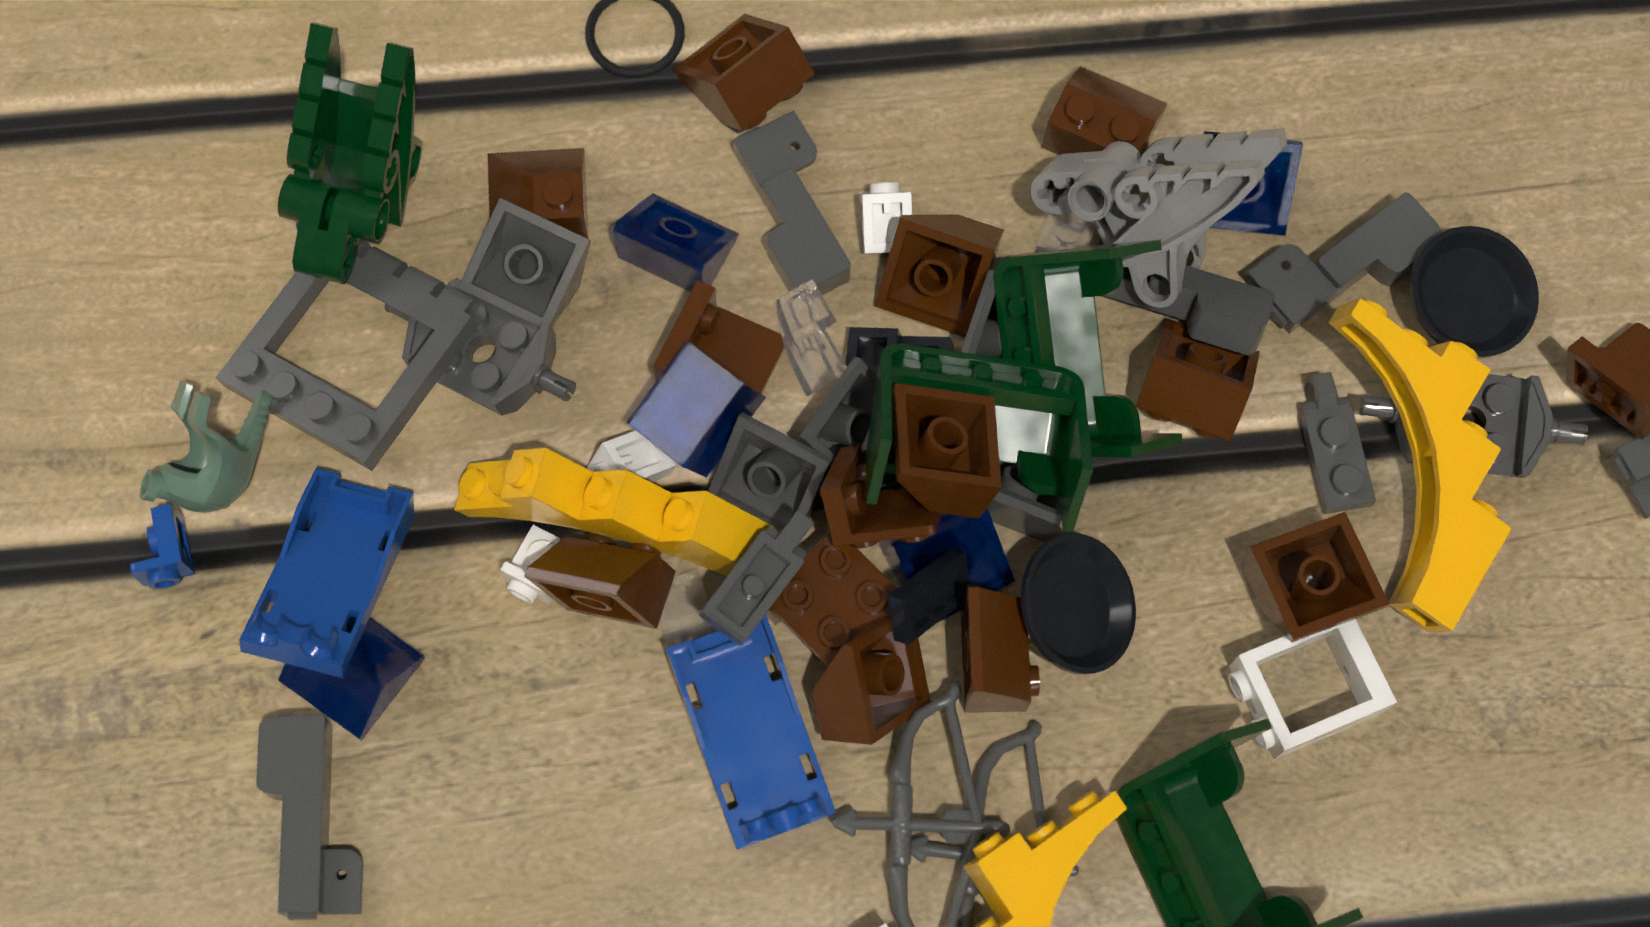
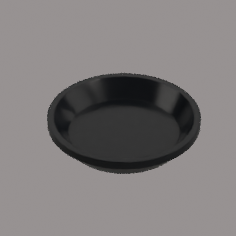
[1409,226,1539,358]
[1021,533,1136,675]

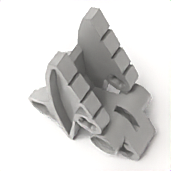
[1030,128,1287,308]

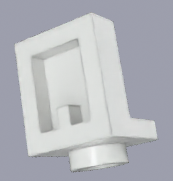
[859,182,912,254]
[587,425,676,482]
[500,525,562,605]

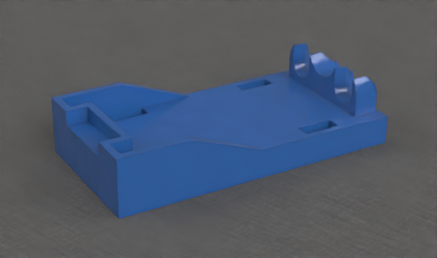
[239,468,414,678]
[666,614,836,850]

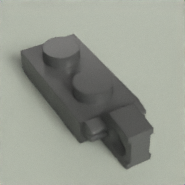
[1300,372,1376,514]
[698,510,814,647]

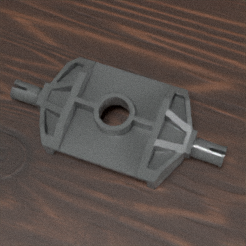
[384,278,576,416]
[1359,374,1588,478]

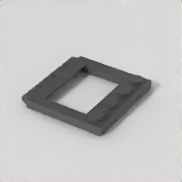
[216,239,479,471]

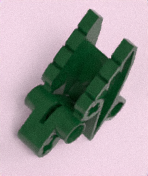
[277,22,423,284]

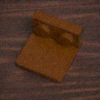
[653,280,787,421]
[1566,323,1650,440]
[820,445,943,548]
[766,533,897,667]

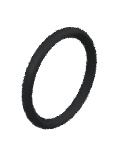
[585,0,685,78]

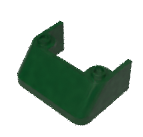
[994,240,1183,457]
[866,344,1093,532]
[1117,719,1364,927]

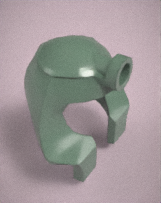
[140,380,273,513]

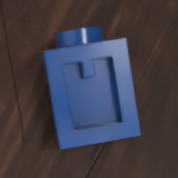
[130,503,195,589]

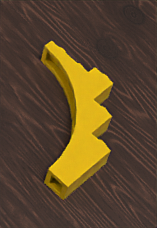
[1328,298,1512,632]
[454,448,782,576]
[963,790,1127,927]

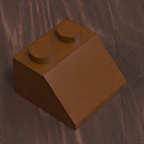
[673,14,815,131]
[1041,66,1168,157]
[1136,318,1260,441]
[892,383,1002,518]
[1241,512,1389,642]
[524,534,676,629]
[960,587,1040,713]

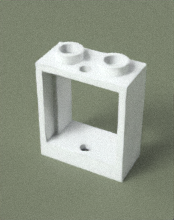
[1228,619,1397,760]

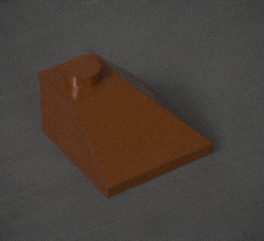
[488,148,589,239]
[874,214,1004,337]
[811,615,931,745]

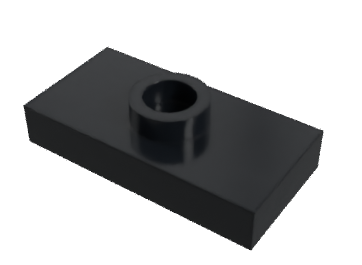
[888,548,970,645]

